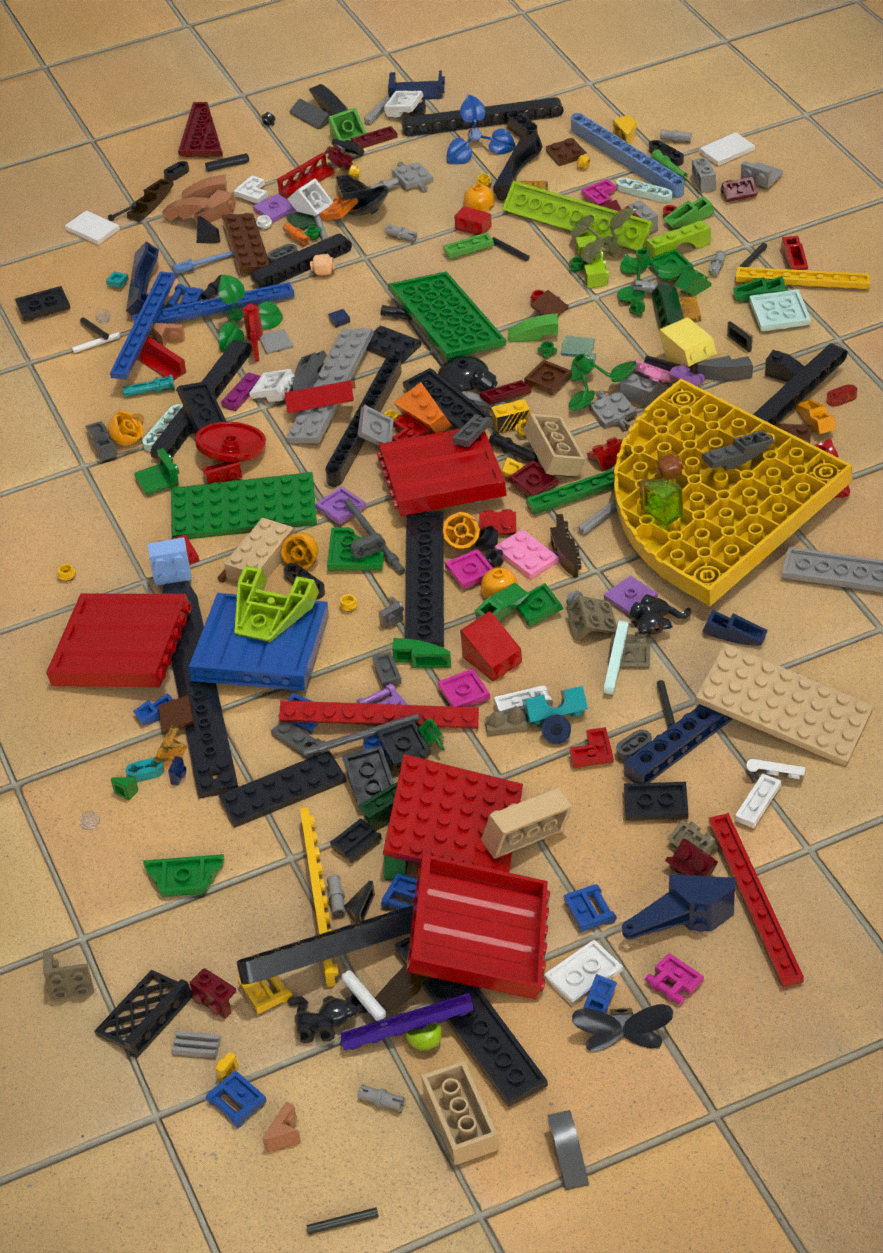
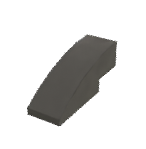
[696,355,753,381]
[85,421,118,461]
[547,1110,589,1190]

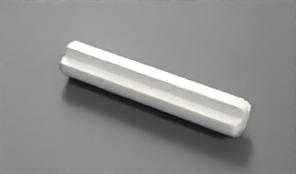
[342,970,386,1021]

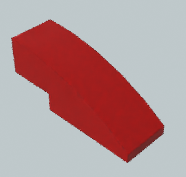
[781,235,808,270]

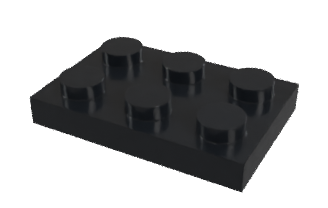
[15,286,70,321]
[366,325,421,364]
[176,381,227,433]
[342,746,394,805]
[624,782,689,820]

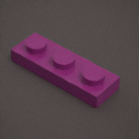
[221,372,261,411]

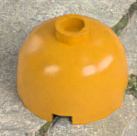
[463,184,495,212]
[108,411,143,446]
[442,512,480,550]
[281,532,319,569]
[481,567,518,598]

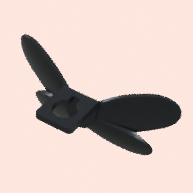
[572,1004,674,1052]

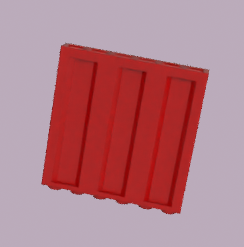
[377,429,507,516]
[46,593,191,688]
[406,854,550,1000]

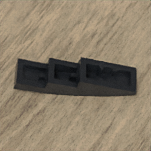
[309,84,348,116]

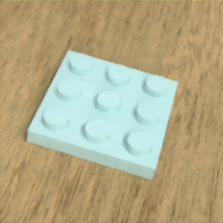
[749,289,811,331]

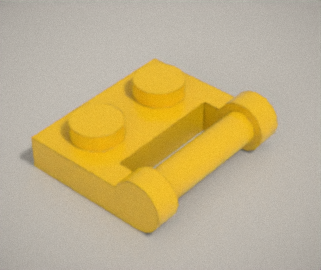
[237,975,293,1014]

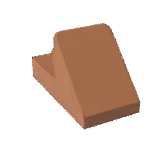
[151,323,185,347]
[262,1102,301,1152]

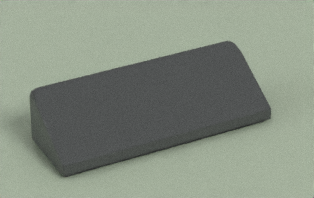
[289,98,329,129]

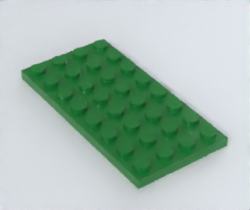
[388,271,506,359]
[171,472,317,539]

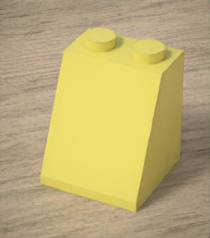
[659,317,717,366]

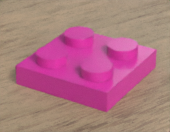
[445,549,493,589]
[437,668,490,707]

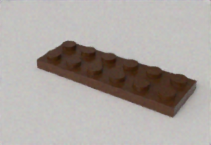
[222,213,270,273]

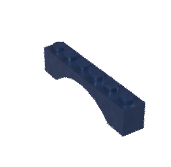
[126,241,159,315]

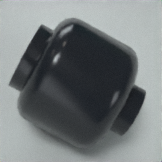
[471,369,498,392]

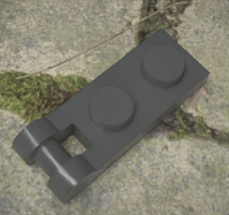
[452,414,493,447]
[271,722,321,759]

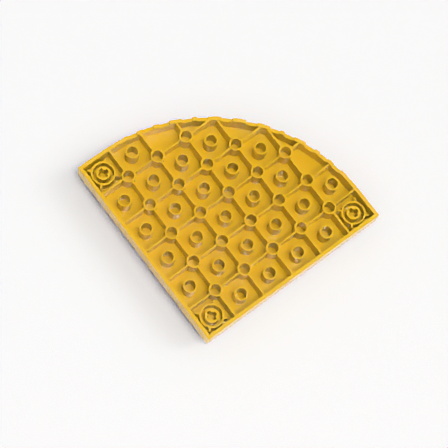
[614,379,852,606]

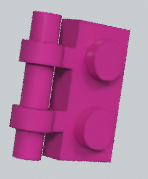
[645,953,704,1005]

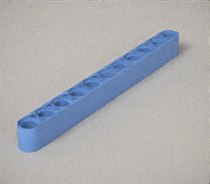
[571,113,684,198]

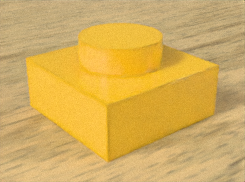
[501,457,523,478]
[215,1052,239,1082]

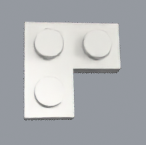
[234,175,268,204]

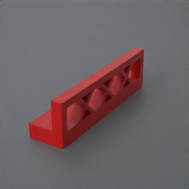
[277,152,334,199]

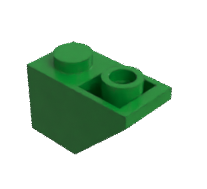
[675,268,712,296]

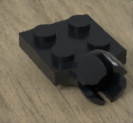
[377,720,430,768]

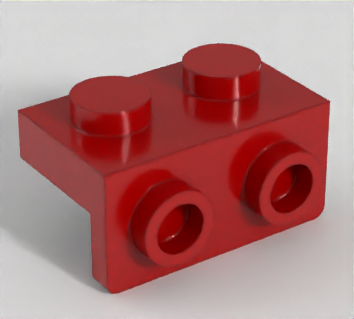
[587,437,623,470]
[202,462,242,484]
[479,509,517,535]

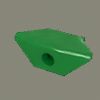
[418,719,445,750]

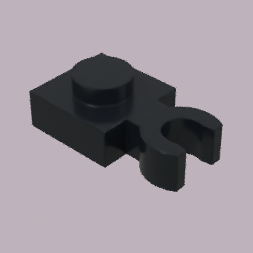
[410,99,426,116]

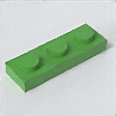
[443,232,494,259]

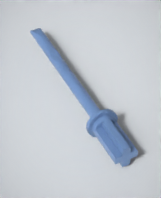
[172,251,233,274]

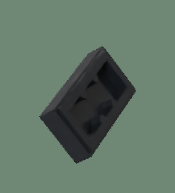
[331,139,364,156]

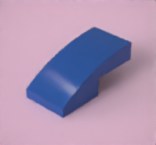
[133,693,172,725]
[583,974,617,1013]

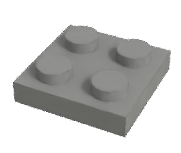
[358,405,394,446]

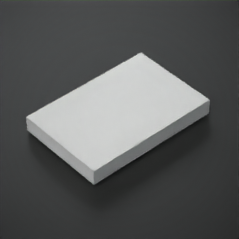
[699,132,755,166]
[65,210,120,245]
[544,940,623,1007]

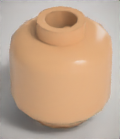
[310,254,335,276]

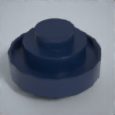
[542,715,571,744]

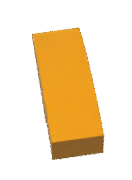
[796,400,836,434]

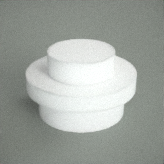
[256,215,272,229]

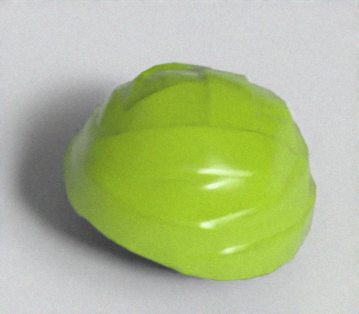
[406,1023,442,1051]

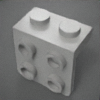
[741,161,783,189]

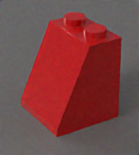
[460,611,522,682]

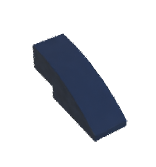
[702,610,768,646]

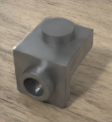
[379,596,404,629]

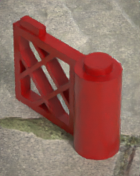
[243,304,263,362]

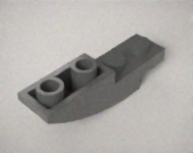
[293,350,327,391]
[702,430,774,471]

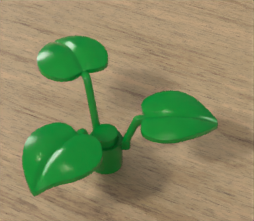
[617,248,687,302]
[218,275,283,352]
[569,353,636,411]

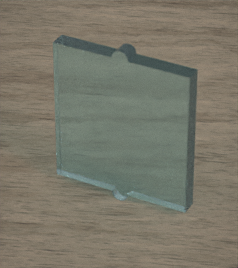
[560,336,595,358]

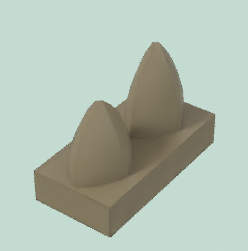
[485,706,528,736]

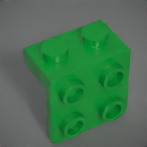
[134,448,180,495]

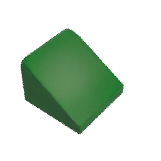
[111,777,139,800]

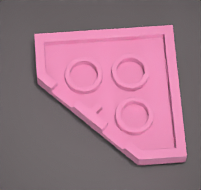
[629,359,680,384]

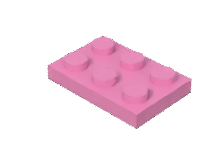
[494,529,559,580]

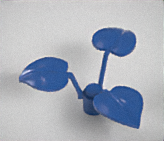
[446,95,516,164]

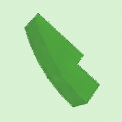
[663,196,715,228]
[508,313,558,342]

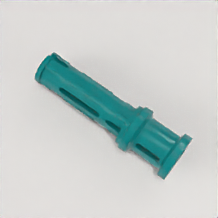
[123,374,175,397]

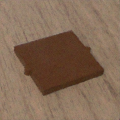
[531,290,569,316]
[158,695,194,734]

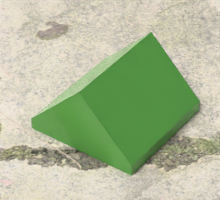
[328,107,366,141]

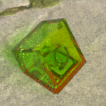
[639,479,683,526]

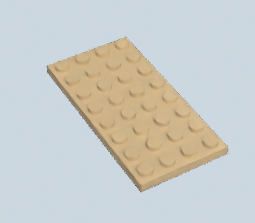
[695,643,874,767]

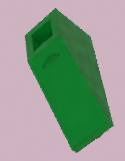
[475,583,529,622]

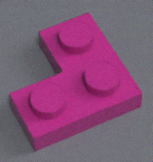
[581,179,616,206]

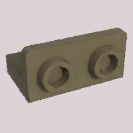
[667,819,719,855]

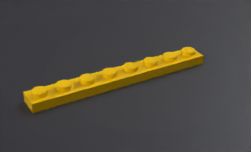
[736,267,870,289]

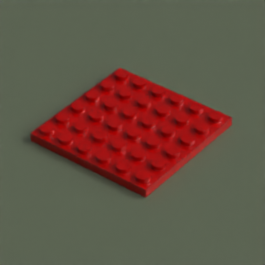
[382,754,523,873]

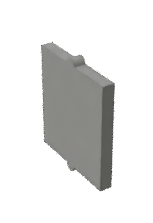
[260,329,293,354]

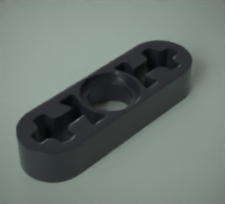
[649,140,684,166]
[283,563,325,599]

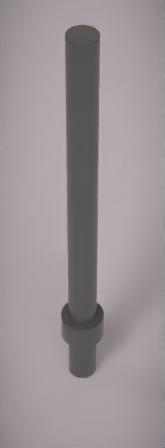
[344,498,405,574]
[302,714,419,757]

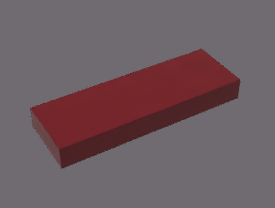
[351,126,398,149]
[480,380,532,405]

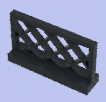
[94,970,192,1059]

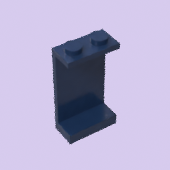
[388,70,445,100]

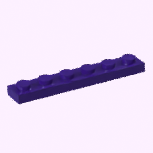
[341,993,474,1050]

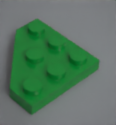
[327,527,384,571]

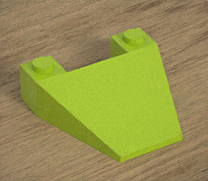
[235,566,319,642]

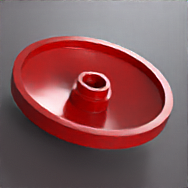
[196,422,266,462]

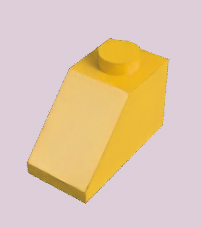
[613,115,637,144]

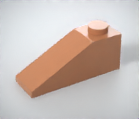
[194,190,236,228]

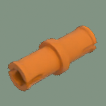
[283,222,310,246]

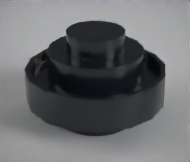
[475,525,498,551]

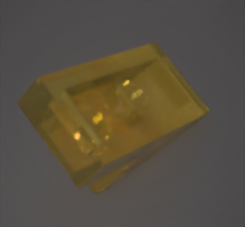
[154,726,187,762]

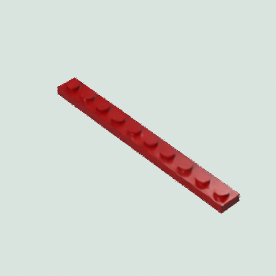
[279,700,479,729]
[708,813,804,988]

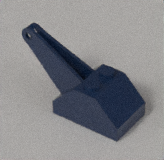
[622,874,735,939]

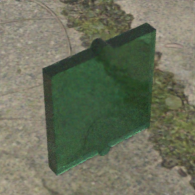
[286,212,317,231]

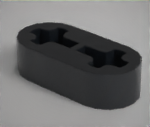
[163,161,189,181]

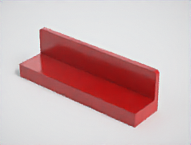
[137,336,187,380]
[284,380,356,413]

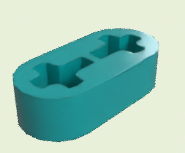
[125,757,164,782]

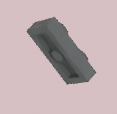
[372,651,402,688]

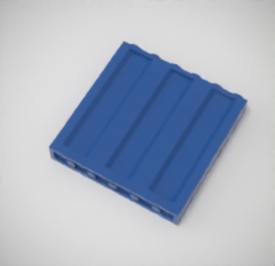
[189,593,329,691]

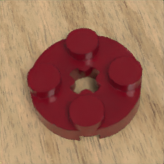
[324,145,354,170]

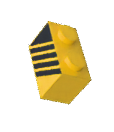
[491,399,530,433]

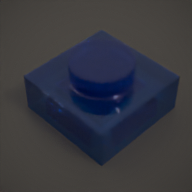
[168,756,187,786]

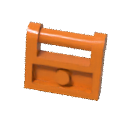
[319,196,359,221]

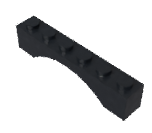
[493,134,543,200]

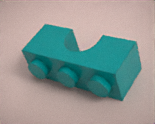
[522,686,588,726]

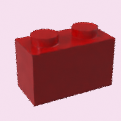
[454,206,492,235]

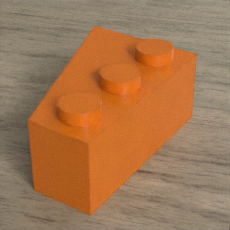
[393,382,452,433]

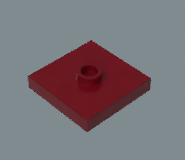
[508,460,559,497]

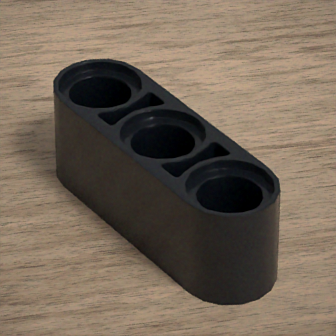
[507,110,538,138]

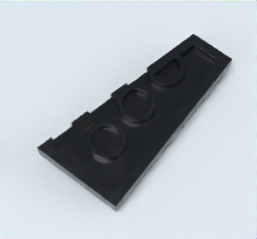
[336,174,372,200]

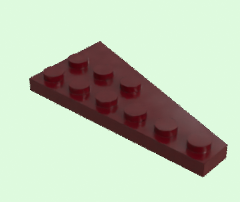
[178,102,223,157]

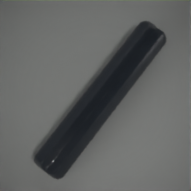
[205,153,249,171]
[644,356,693,372]

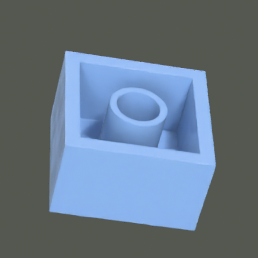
[147,537,192,586]

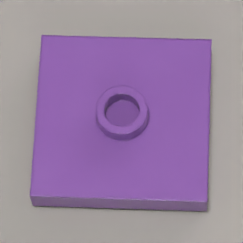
[253,193,296,223]
[315,486,366,525]
[604,576,658,616]

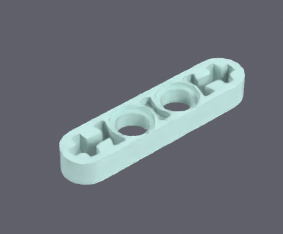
[616,178,673,203]
[142,404,183,452]
[603,620,629,695]

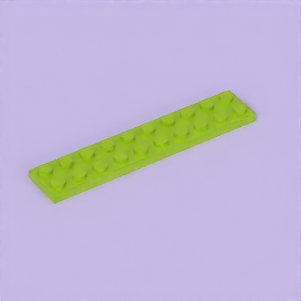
[502,180,654,251]

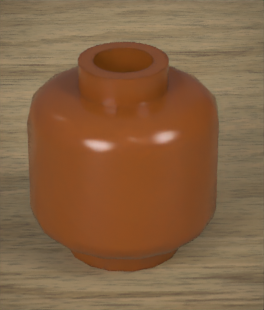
[655,453,684,480]

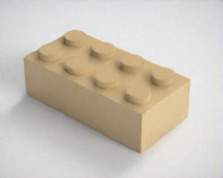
[523,413,585,476]
[224,518,294,583]
[481,788,572,859]
[421,1061,499,1165]

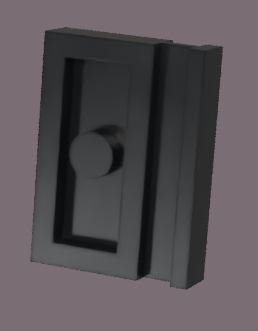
[330,818,382,863]

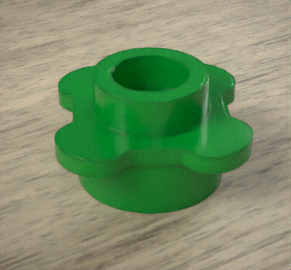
[304,226,322,240]
[569,257,585,271]
[629,298,645,317]
[537,341,557,357]

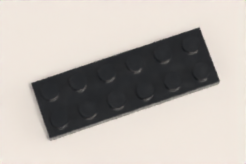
[403,368,493,429]
[218,750,347,828]

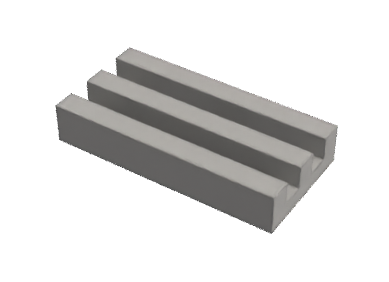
[171,1031,221,1058]

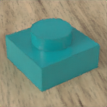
[106,271,129,289]

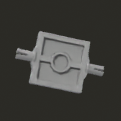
[392,162,433,192]
[589,391,637,430]

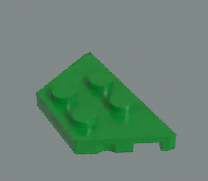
[143,854,225,897]

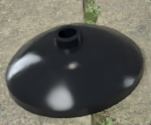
[348,185,389,215]
[438,356,489,391]

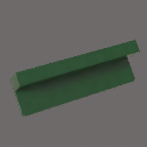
[652,283,684,329]
[357,781,398,831]

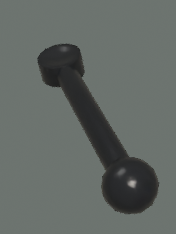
[108,203,137,221]

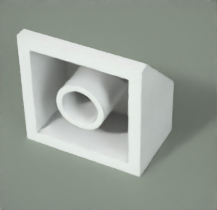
[288,179,333,216]

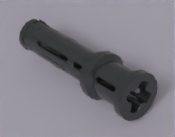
[489,431,539,463]

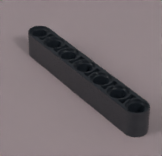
[251,233,352,288]

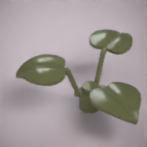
[571,208,637,264]

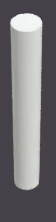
[72,332,121,354]

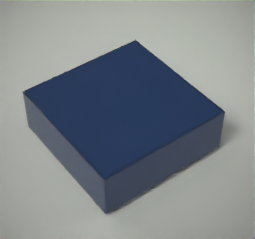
[328,309,351,327]

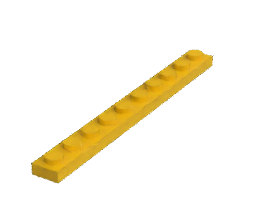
[300,807,339,987]

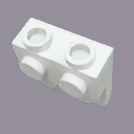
[384,91,423,118]
[249,369,294,402]

